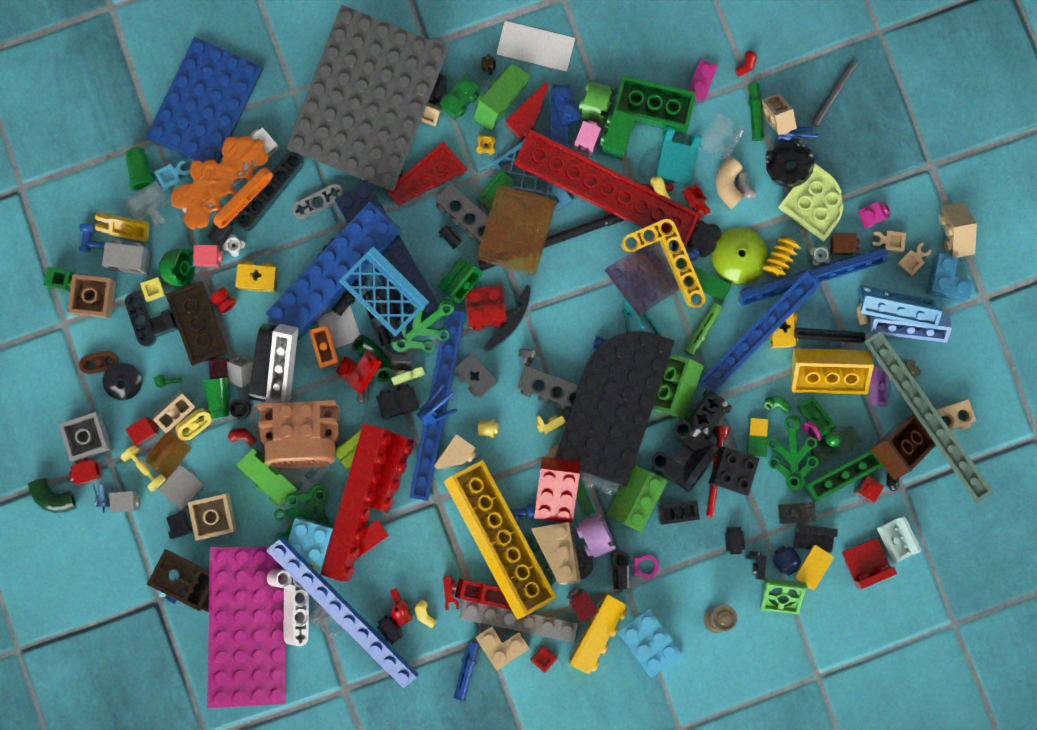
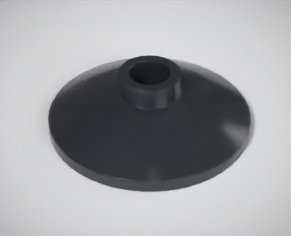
[102,362,142,400]

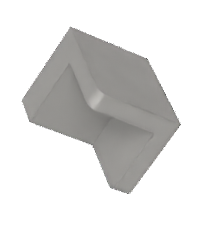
[227,355,254,388]

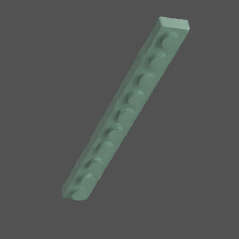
[864,331,993,503]

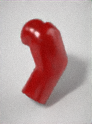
[735,50,757,77]
[228,428,257,447]

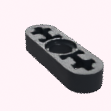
[125,293,156,347]

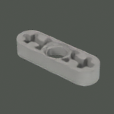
[292,184,344,220]

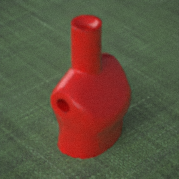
[390,588,413,626]

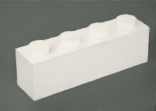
[265,324,298,403]

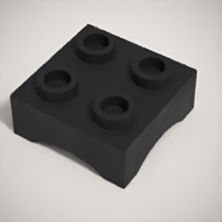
[708,446,759,496]

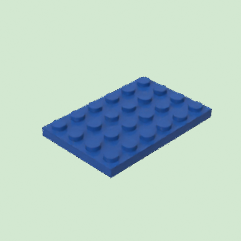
[146,37,263,163]

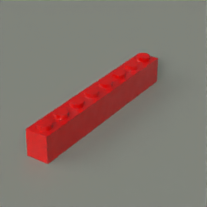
[320,423,392,581]

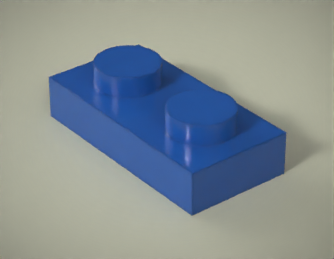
[551,84,580,125]

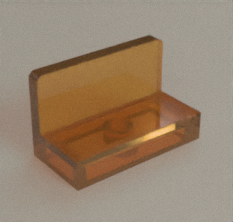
[145,431,191,478]

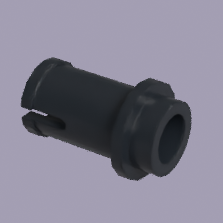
[438,225,462,249]

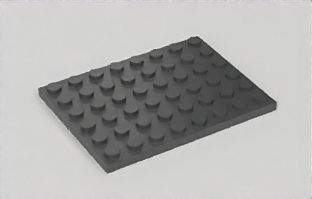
[286,4,449,192]

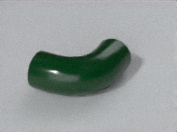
[352,335,393,382]
[27,478,77,513]

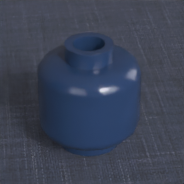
[772,546,801,576]

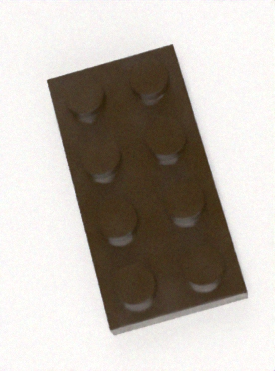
[166,281,229,366]

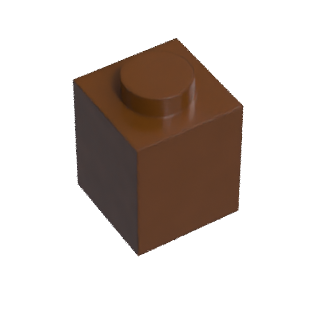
[830,233,860,255]

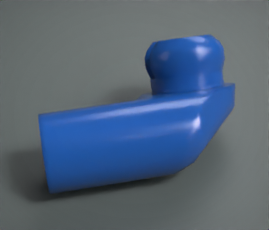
[670,244,699,261]

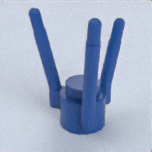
[777,127,818,159]
[417,384,458,426]

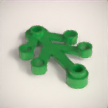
[391,298,454,352]
[767,415,820,491]
[274,485,329,542]

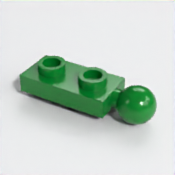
[797,396,841,447]

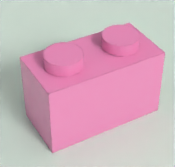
[574,121,601,157]

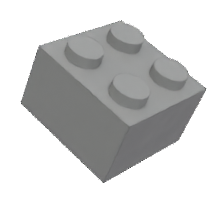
[102,240,152,275]
[58,412,113,462]

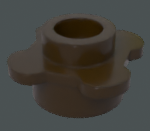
[481,54,496,75]

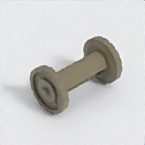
[704,605,737,633]

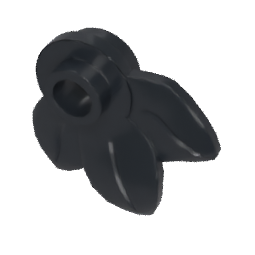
[686,220,722,258]

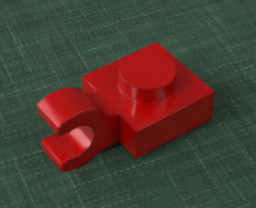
[682,184,711,220]
[443,576,460,611]

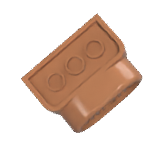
[257,400,341,468]

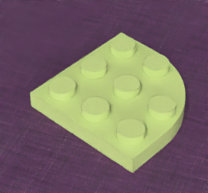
[778,163,843,242]

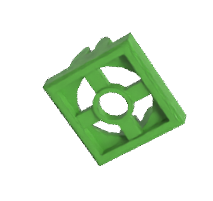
[760,578,807,614]

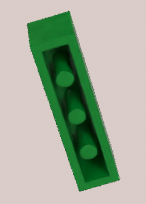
[804,450,883,503]

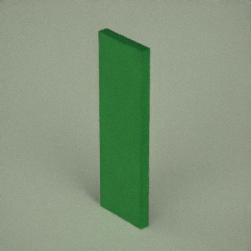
[577,479,595,517]

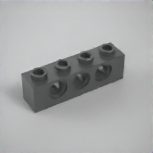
[435,183,507,253]
[517,366,578,410]

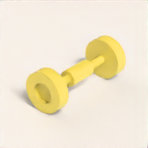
[120,445,166,492]

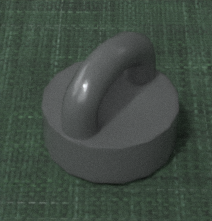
[518,349,538,366]

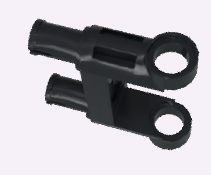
[362,284,405,346]

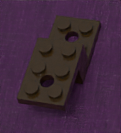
[146,549,209,613]

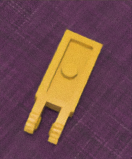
[95,212,149,242]

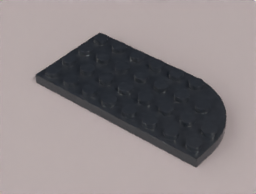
[554,331,675,487]

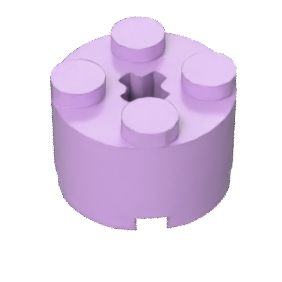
[576,513,616,558]

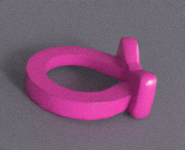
[802,421,821,443]
[633,555,659,578]

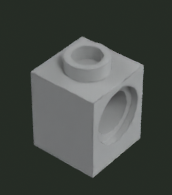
[109,491,141,513]

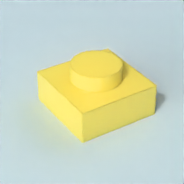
[140,277,166,302]

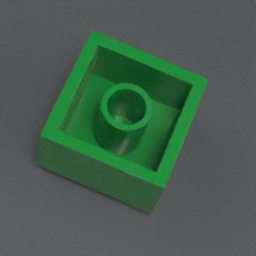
[599,109,636,160]

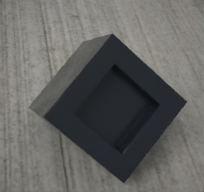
[150,310,178,337]
[166,511,192,539]

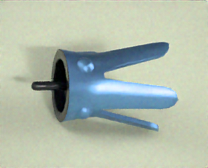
[93,484,113,513]

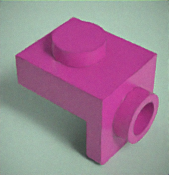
[857,201,890,229]

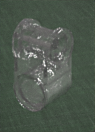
[309,603,344,637]

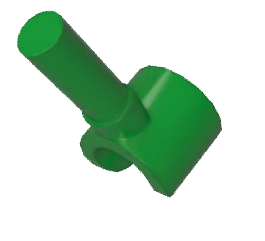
[154,375,182,388]

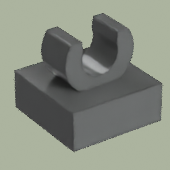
[392,351,413,370]

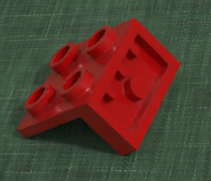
[842,538,897,589]

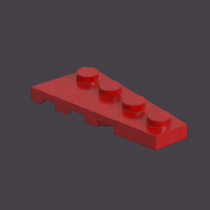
[385,142,468,206]

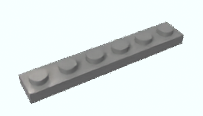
[460,600,578,643]

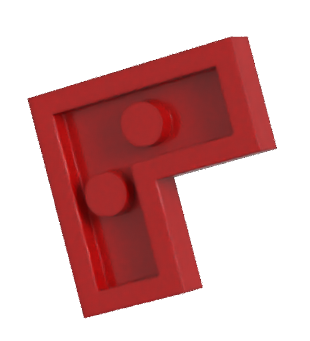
[335,350,382,394]

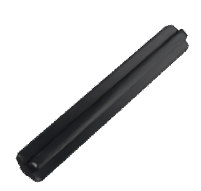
[794,328,866,343]

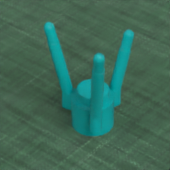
[622,297,661,335]

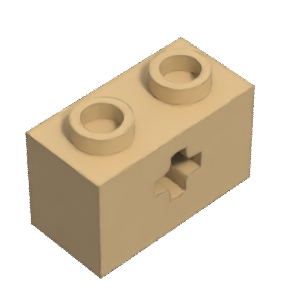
[151,391,195,433]

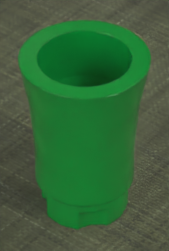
[125,147,156,191]
[201,377,229,419]

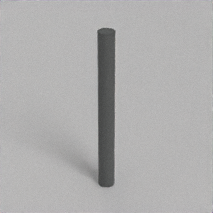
[812,60,858,127]

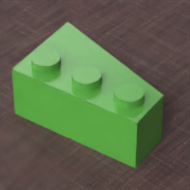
[473,63,530,132]
[237,448,300,506]

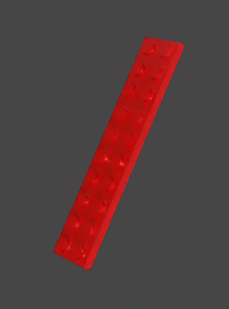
[513,129,700,247]

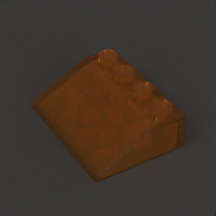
[476,185,557,276]

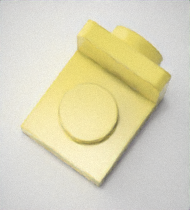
[535,415,566,435]

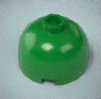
[159,249,195,287]

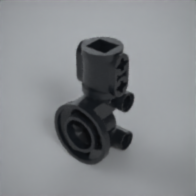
[652,389,732,493]

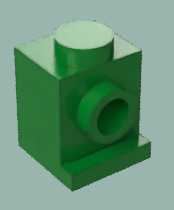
[43,267,74,292]

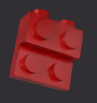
[465,285,507,331]

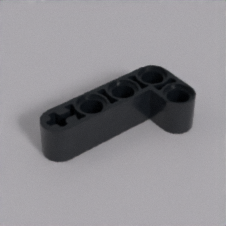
[249,323,277,402]

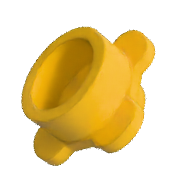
[476,135,496,155]

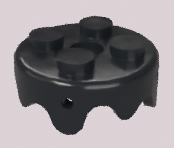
[766,138,814,188]

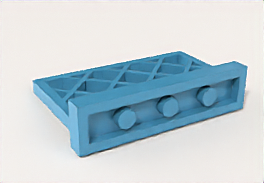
[493,139,573,225]
[339,246,429,336]
[858,285,943,329]

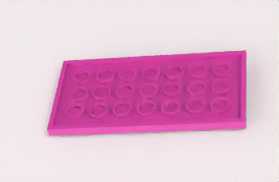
[207,547,285,708]

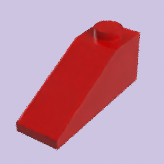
[505,82,548,141]

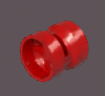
[210,287,237,314]

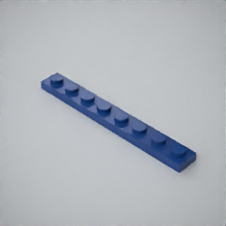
[739,248,888,306]
[698,271,821,393]

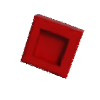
[530,645,558,673]

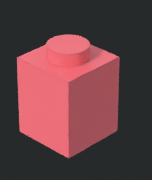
[193,245,223,267]

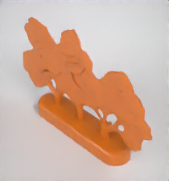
[171,136,273,230]

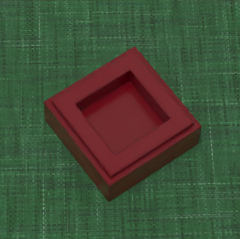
[209,358,229,379]

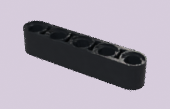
[236,152,303,231]

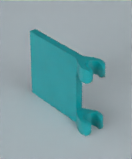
[655,126,702,185]

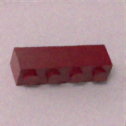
[566,587,599,623]

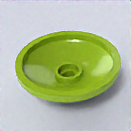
[711,228,768,284]

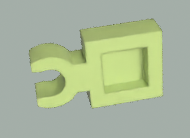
[391,367,425,387]

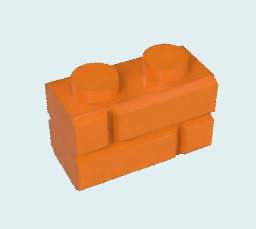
[309,325,340,369]

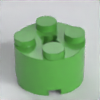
[579,81,616,124]

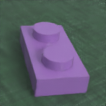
[869,366,889,407]

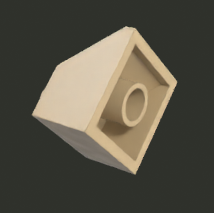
[434,434,477,470]

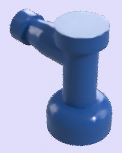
[79,224,105,252]
[509,504,535,530]

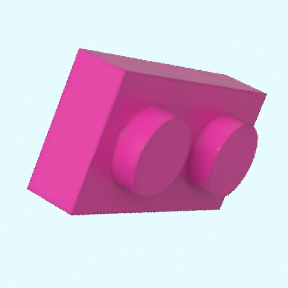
[688,59,718,102]

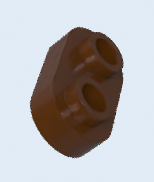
[79,351,119,375]

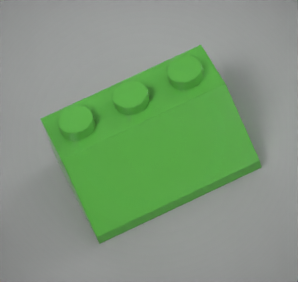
[652,354,704,419]
[606,465,667,533]

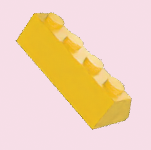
[791,348,874,394]
[568,593,628,674]

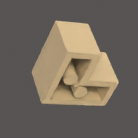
[938,202,977,258]
[475,625,530,671]

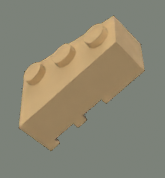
[531,522,581,585]

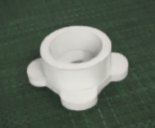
[222,234,245,257]

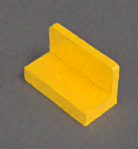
[795,545,834,590]

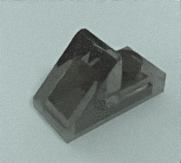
[778,502,816,524]

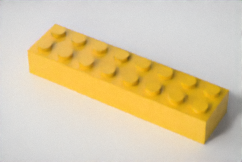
[444,460,557,619]

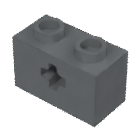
[455,353,498,398]

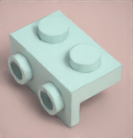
[877,516,921,563]

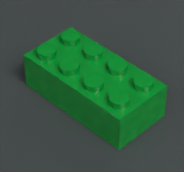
[613,75,696,134]

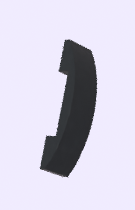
[484,285,530,352]

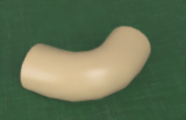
[715,156,744,209]

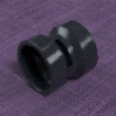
[229,399,251,419]

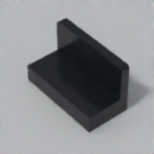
[794,524,838,552]

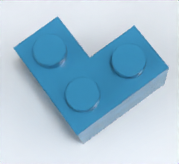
[926,254,973,302]

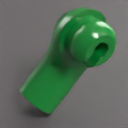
[763,396,792,414]

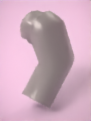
[737,173,756,199]

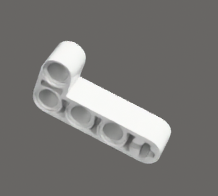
[267,569,309,646]

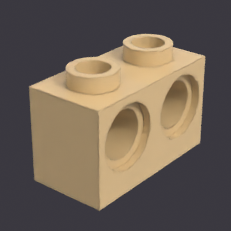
[762,93,797,135]
[936,399,976,433]

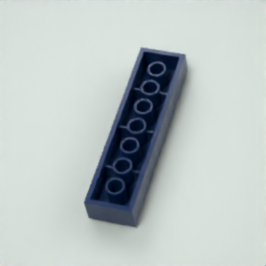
[334,181,444,331]

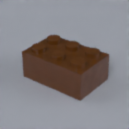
[871,413,936,480]

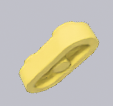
[175,408,212,441]

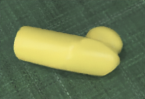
[650,176,671,199]
[415,600,437,628]

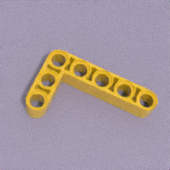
[620,219,705,308]

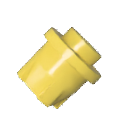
[478,419,499,438]

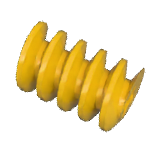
[762,235,801,278]

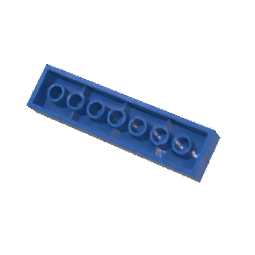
[266,201,402,340]

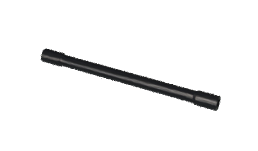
[478,213,624,271]

